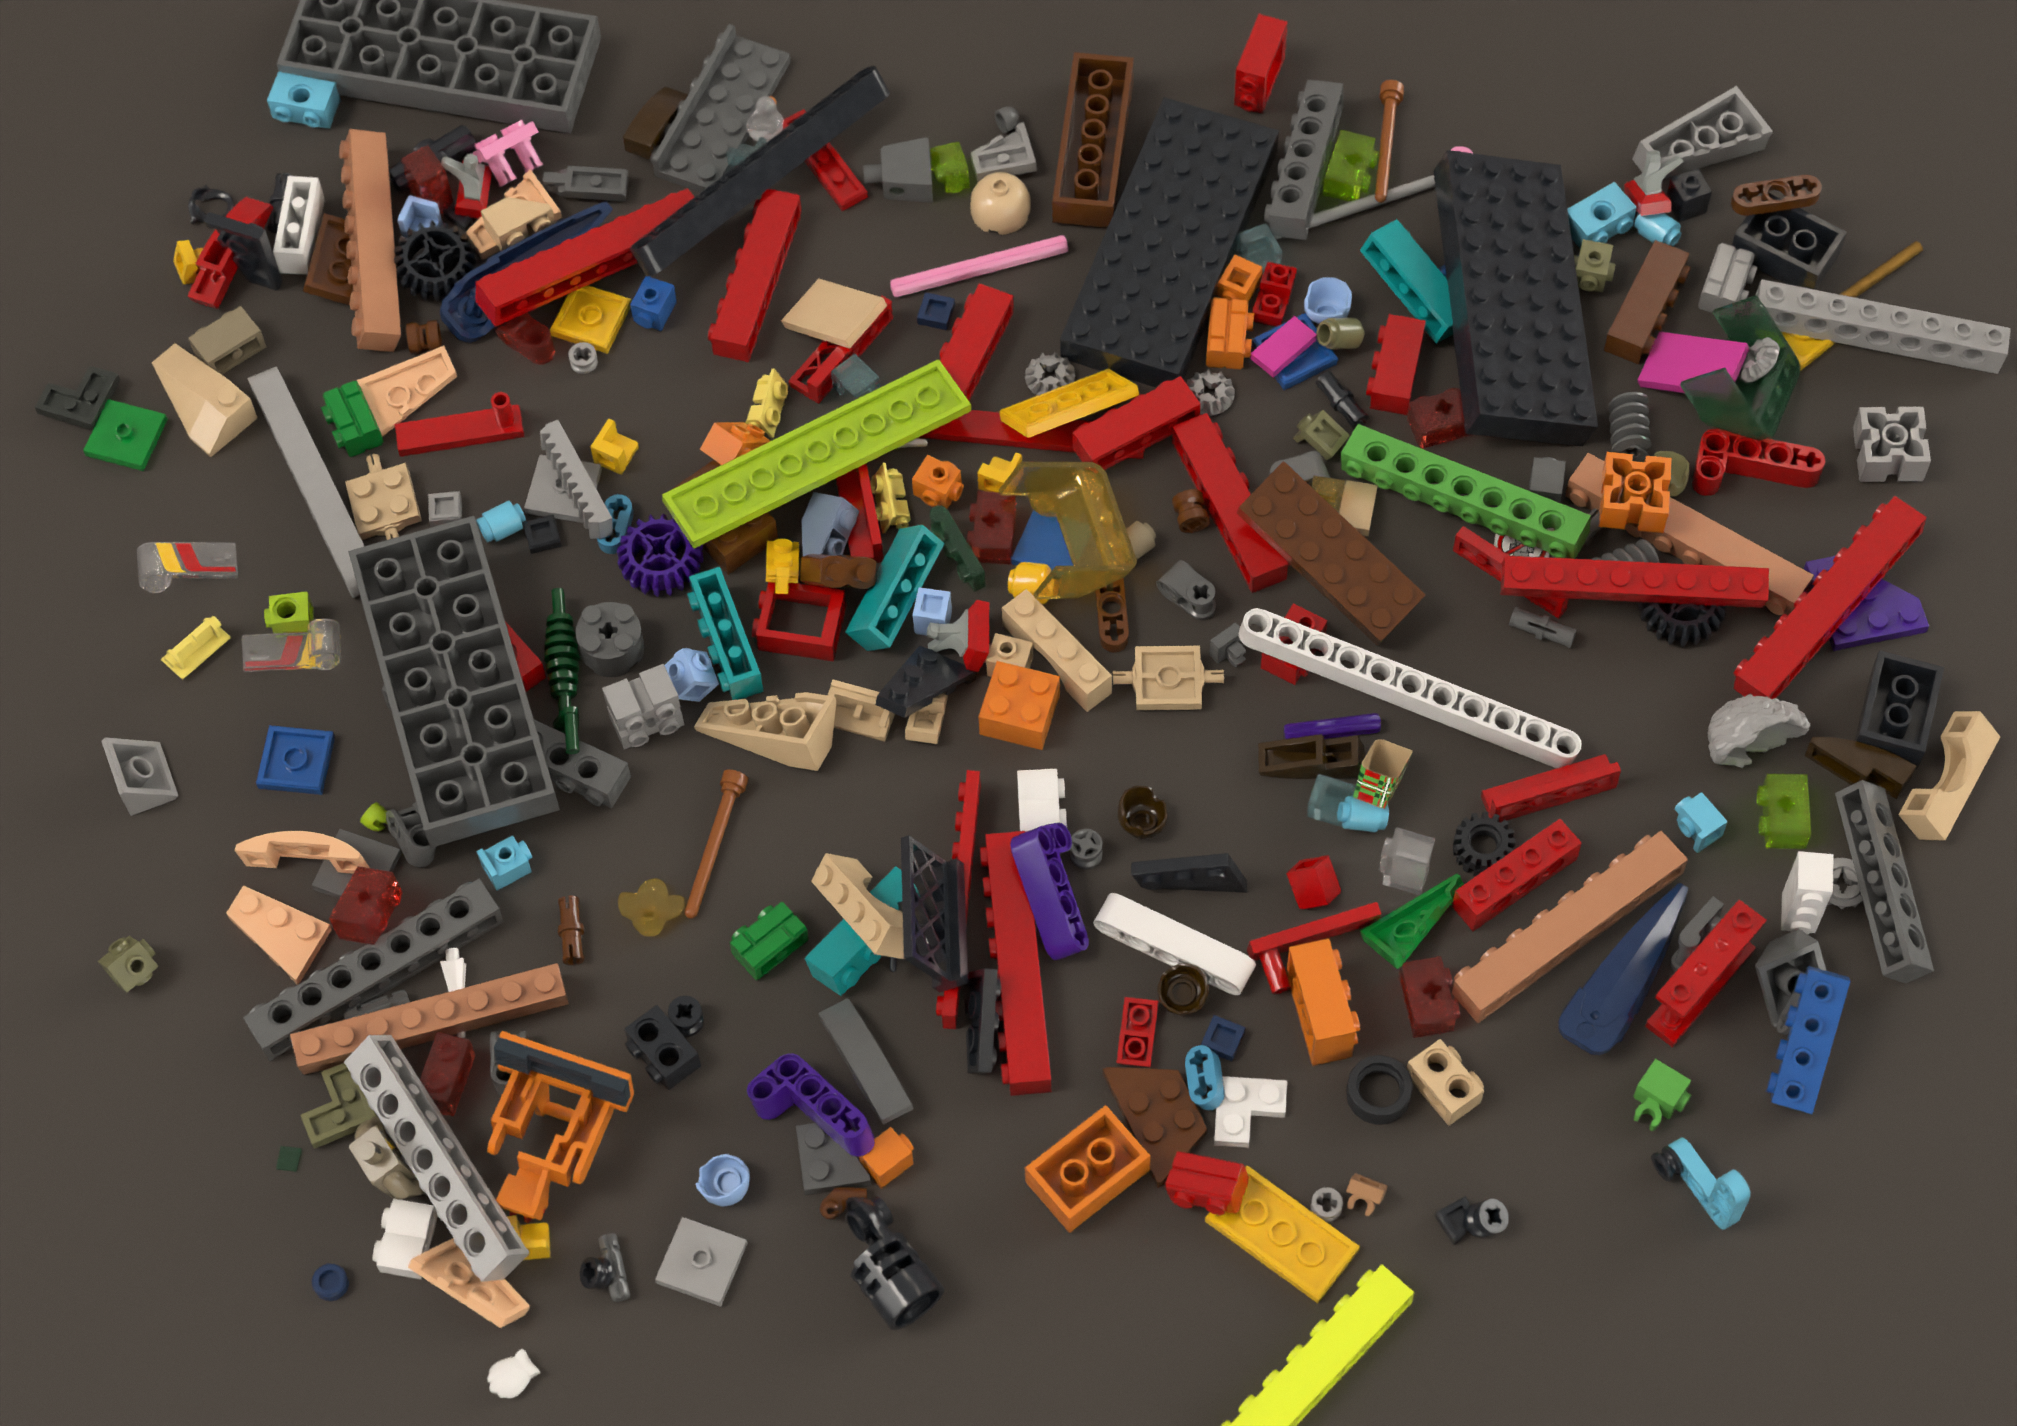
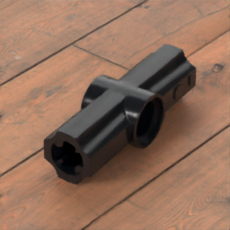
[388,125,477,193]

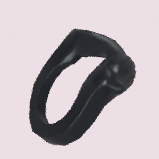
[188,185,234,224]

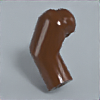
[820,1187,867,1220]

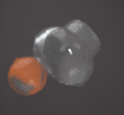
[746,96,783,144]

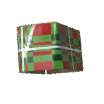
[1353,740,1413,809]

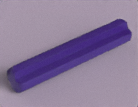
[1284,713,1381,739]

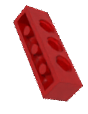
[1452,818,1582,932]

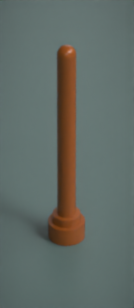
[1375,80,1404,203]
[685,769,749,919]

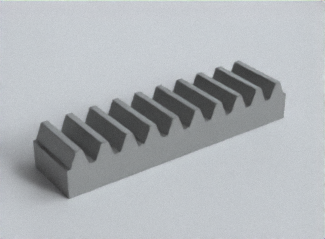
[540,420,613,539]

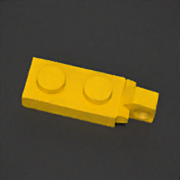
[766,539,799,594]

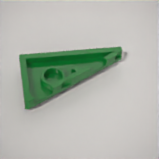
[1360,873,1464,969]

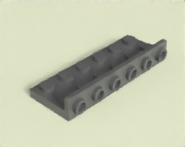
[651,24,791,193]

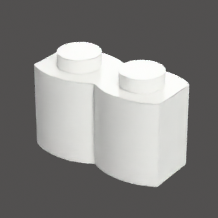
[1017,769,1067,832]
[373,1199,437,1279]

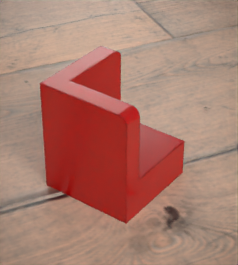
[1286,855,1341,909]

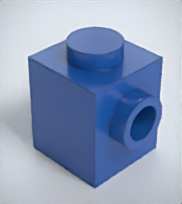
[630,276,677,331]

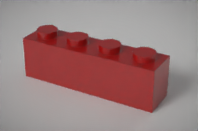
[939,283,1014,401]
[1073,376,1201,476]

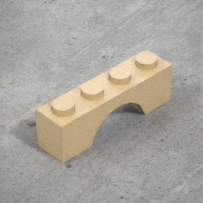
[1002,589,1112,712]
[1899,711,2000,840]
[811,853,904,959]

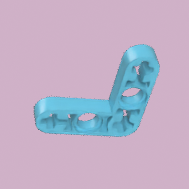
[1668,1137,1751,1230]

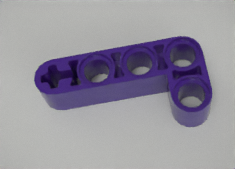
[1010,822,1089,961]
[747,1053,875,1157]

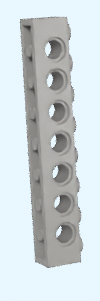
[1750,279,2011,374]
[344,1035,530,1282]

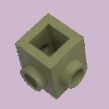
[1574,239,1616,293]
[97,936,159,993]

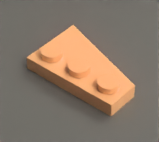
[466,169,562,260]
[357,346,457,437]
[226,885,332,985]
[408,1238,530,1328]

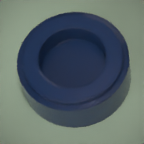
[312,1264,349,1301]

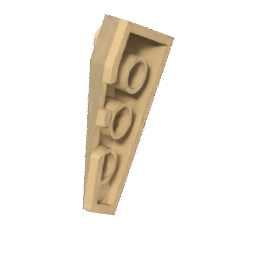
[152,343,258,457]
[694,692,836,771]

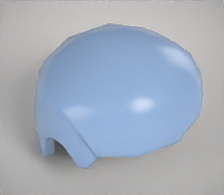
[1304,277,1352,324]
[695,1154,750,1207]

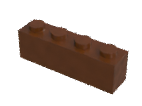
[1604,240,1691,365]

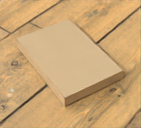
[781,279,887,348]

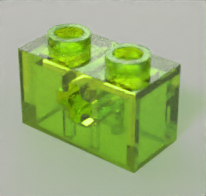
[1323,130,1379,202]
[1757,774,1811,849]

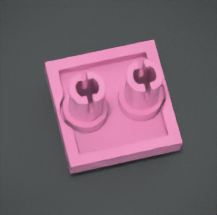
[471,120,543,187]

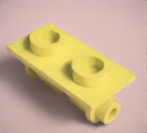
[746,369,788,438]
[870,463,911,533]
[161,616,231,680]

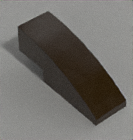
[623,87,689,160]
[1258,734,1365,779]
[1804,736,1916,800]

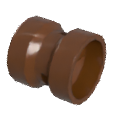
[406,320,442,354]
[1172,489,1210,533]

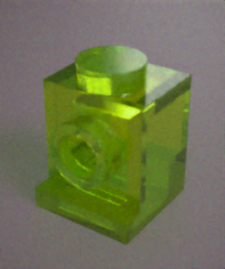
[930,141,970,193]

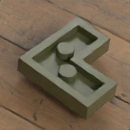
[300,1063,376,1149]

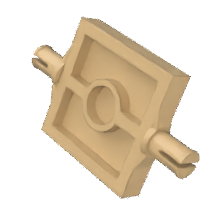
[345,454,422,540]
[1113,646,1224,710]

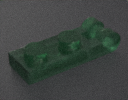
[929,505,986,592]

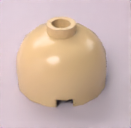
[970,172,1031,235]

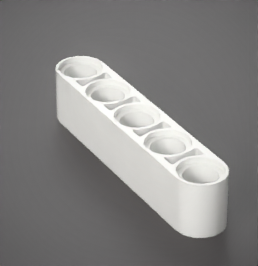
[1093,893,1256,995]

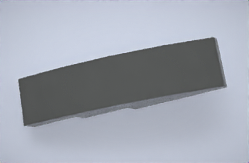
[818,998,913,1125]

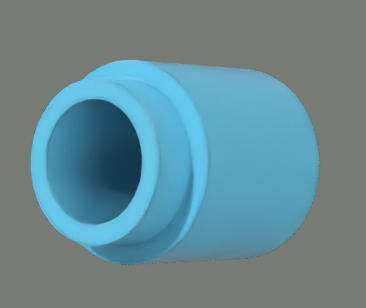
[1634,213,1682,247]
[476,500,526,543]
[1337,796,1389,832]

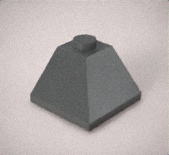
[1755,929,1826,1027]

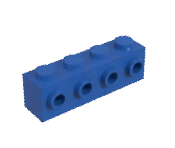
[1766,966,1850,1114]

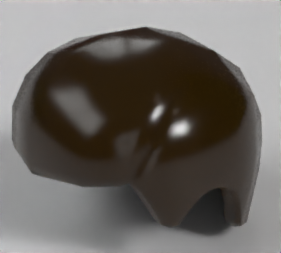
[1118,786,1168,839]
[1157,963,1210,1016]

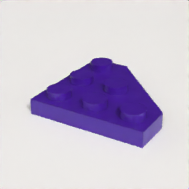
[1804,556,1929,651]

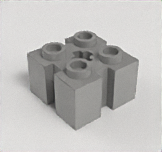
[1853,407,1931,482]
[602,664,684,749]

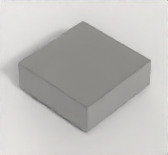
[428,491,462,527]

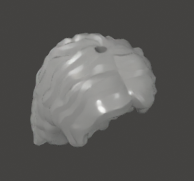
[1707,694,1810,768]

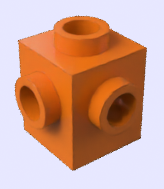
[912,455,964,510]

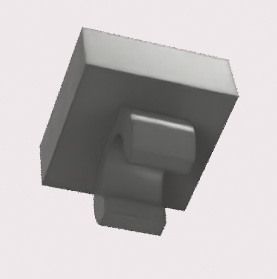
[1209,622,1246,667]

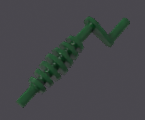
[544,588,580,754]

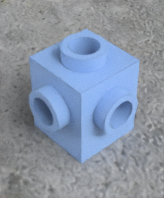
[664,648,719,702]

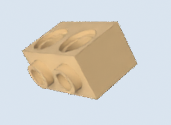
[1407,1039,1484,1126]

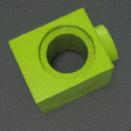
[264,592,315,639]

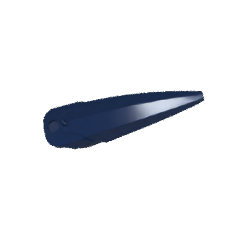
[439,202,613,342]
[1558,883,1688,1055]

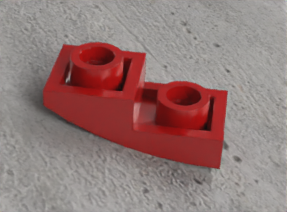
[1252,262,1298,327]
[1116,997,1159,1068]

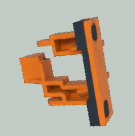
[487,1031,634,1223]

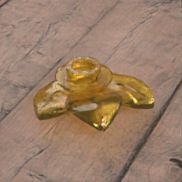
[618,878,685,936]

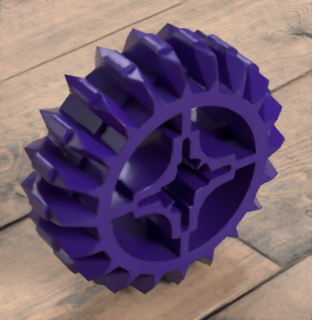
[617,513,704,597]

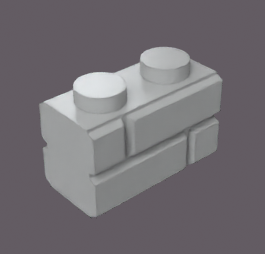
[1698,243,1757,318]

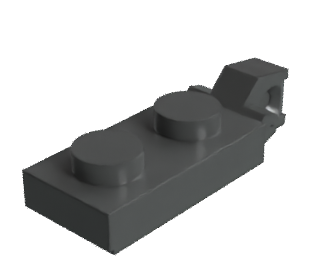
[543,166,629,201]

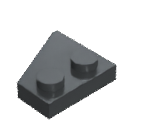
[796,1123,871,1195]

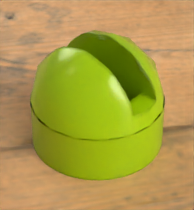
[360,802,387,832]

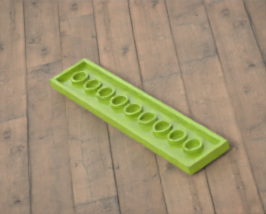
[662,359,971,548]

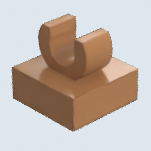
[1346,1173,1388,1216]

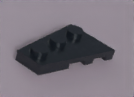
[203,212,283,291]
[875,646,977,718]
[1131,853,1247,893]
[964,969,1001,1074]

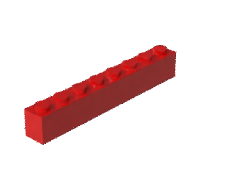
[476,188,694,327]
[1733,496,1927,699]
[1500,556,1769,608]
[980,831,1051,1096]

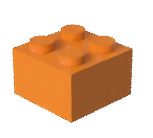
[978,661,1060,750]

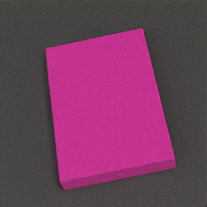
[1638,332,1749,399]

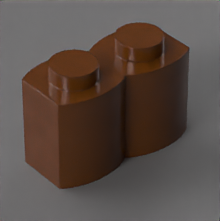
[800,554,877,589]

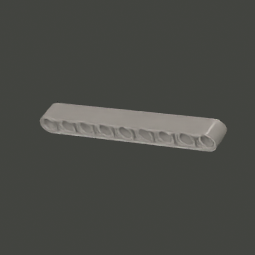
[247,366,364,598]

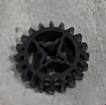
[394,220,477,303]
[1638,562,1727,648]

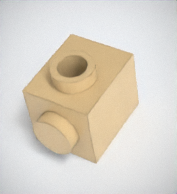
[984,633,1033,677]

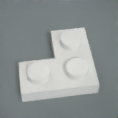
[1214,1076,1287,1148]

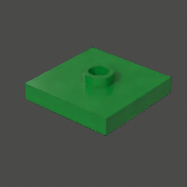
[83,399,168,471]

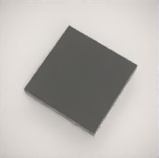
[311,829,401,911]

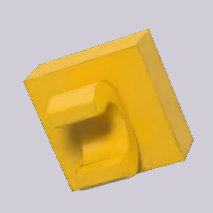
[173,240,203,285]

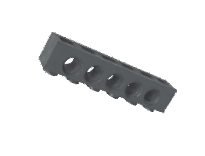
[1264,80,1344,240]
[1835,780,1934,984]

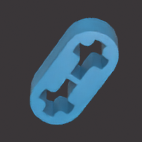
[597,494,634,554]
[1185,1045,1225,1111]

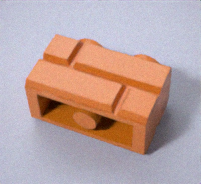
[1206,298,1254,369]

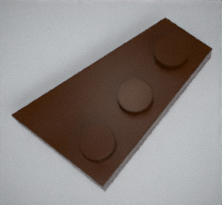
[303,213,353,305]

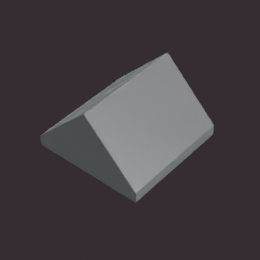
[101,738,179,816]

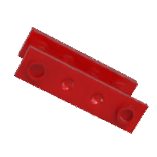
[1645,900,1767,1047]

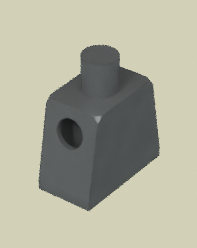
[863,137,933,203]

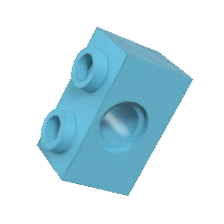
[267,72,340,129]
[1567,182,1637,249]

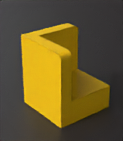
[590,419,639,475]
[978,453,1023,500]
[507,1216,550,1260]

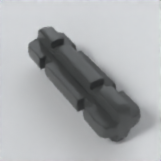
[344,990,410,1020]
[598,1233,630,1302]

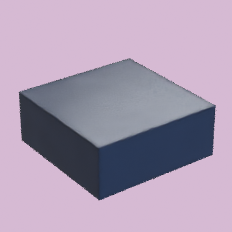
[917,292,955,331]
[1201,1015,1246,1061]

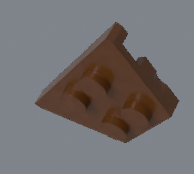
[1103,1067,1207,1188]

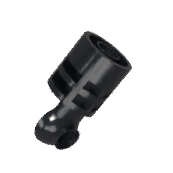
[846,1196,944,1331]

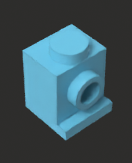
[1674,792,1728,853]
[476,835,533,891]

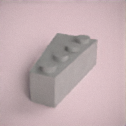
[1632,86,1773,178]

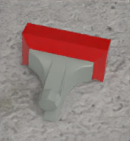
[1624,150,1683,216]
[441,154,492,218]
[926,600,989,672]

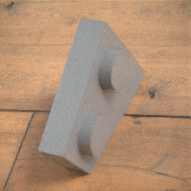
[971,122,1037,182]

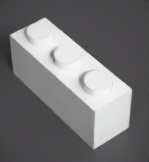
[273,176,325,274]
[1781,851,1833,934]

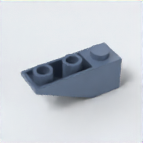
[802,492,859,588]

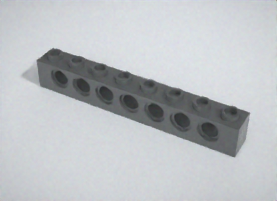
[381,685,631,809]
[243,878,504,1061]

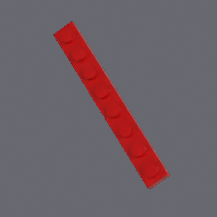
[936,770,981,1029]

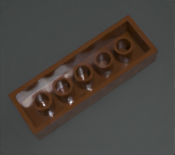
[1052,52,1134,227]
[1237,461,1426,646]

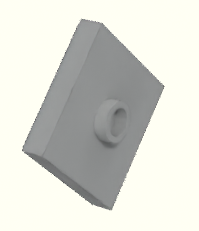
[524,455,602,523]
[655,1217,748,1307]

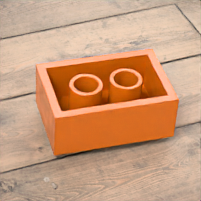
[1286,939,1360,1066]
[1025,1105,1150,1233]

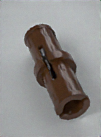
[558,895,585,965]

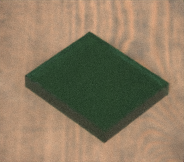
[276,1146,302,1172]

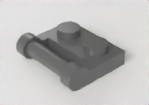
[1670,896,1724,972]

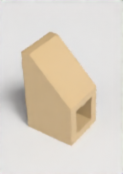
[481,197,556,251]

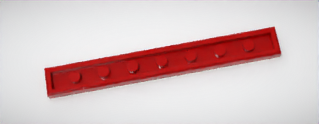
[918,410,1145,459]

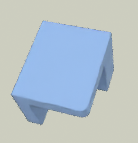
[398,195,442,237]
[913,587,952,636]

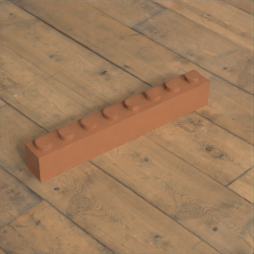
[339,129,401,352]
[1565,453,1814,616]
[1452,831,1688,1023]
[290,963,569,1075]

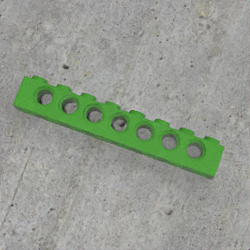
[1341,424,1591,559]

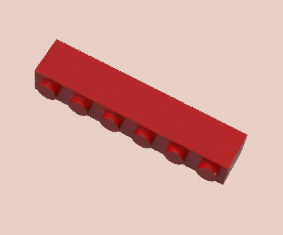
[708,189,802,364]
[1172,413,1291,593]

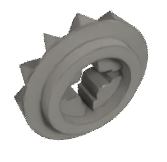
[1738,337,1780,382]
[1025,352,1075,395]
[1187,369,1235,415]
[1827,858,1863,910]

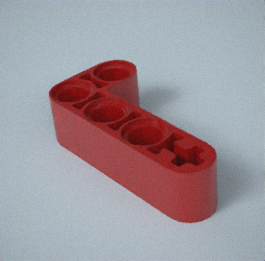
[1692,429,1825,496]

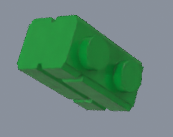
[321,380,384,457]
[729,901,809,981]

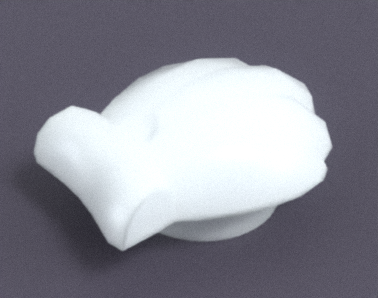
[487,1349,540,1398]

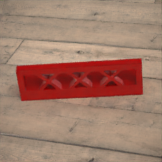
[788,295,893,404]
[836,463,884,563]
[1481,754,1621,822]

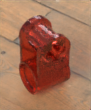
[496,313,556,365]

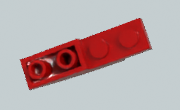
[187,197,274,309]

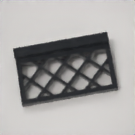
[901,835,968,992]

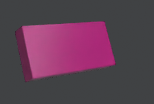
[1251,316,1317,377]

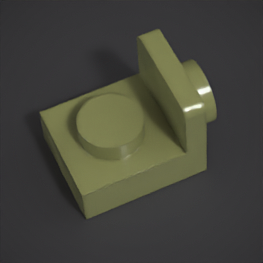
[1293,410,1350,460]

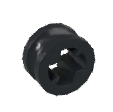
[1651,1146,1684,1181]
[580,1257,612,1289]

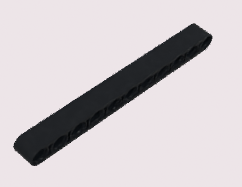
[630,66,890,276]

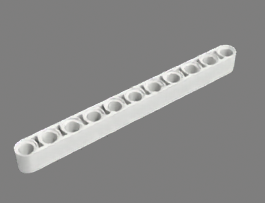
[1239,608,1582,768]

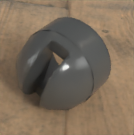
[995,106,1020,133]

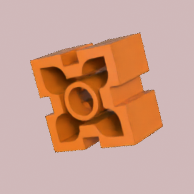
[1599,452,1672,533]

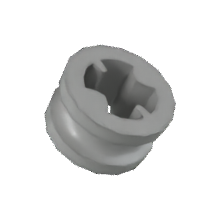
[568,342,598,374]
[1311,1187,1343,1223]

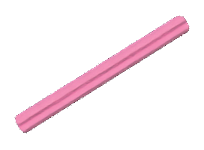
[890,235,1068,297]

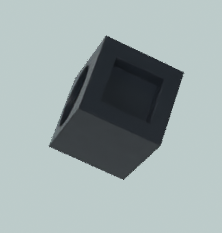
[1667,168,1712,222]

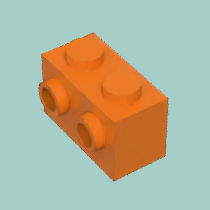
[700,422,770,465]

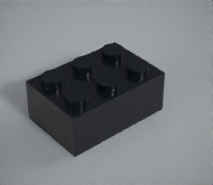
[1732,192,1847,290]
[1855,650,1944,769]

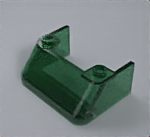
[1680,295,1800,441]

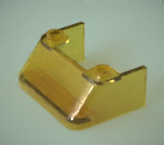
[998,462,1137,599]

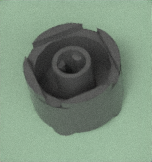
[576,602,645,677]

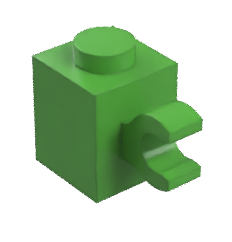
[1633,1059,1692,1131]

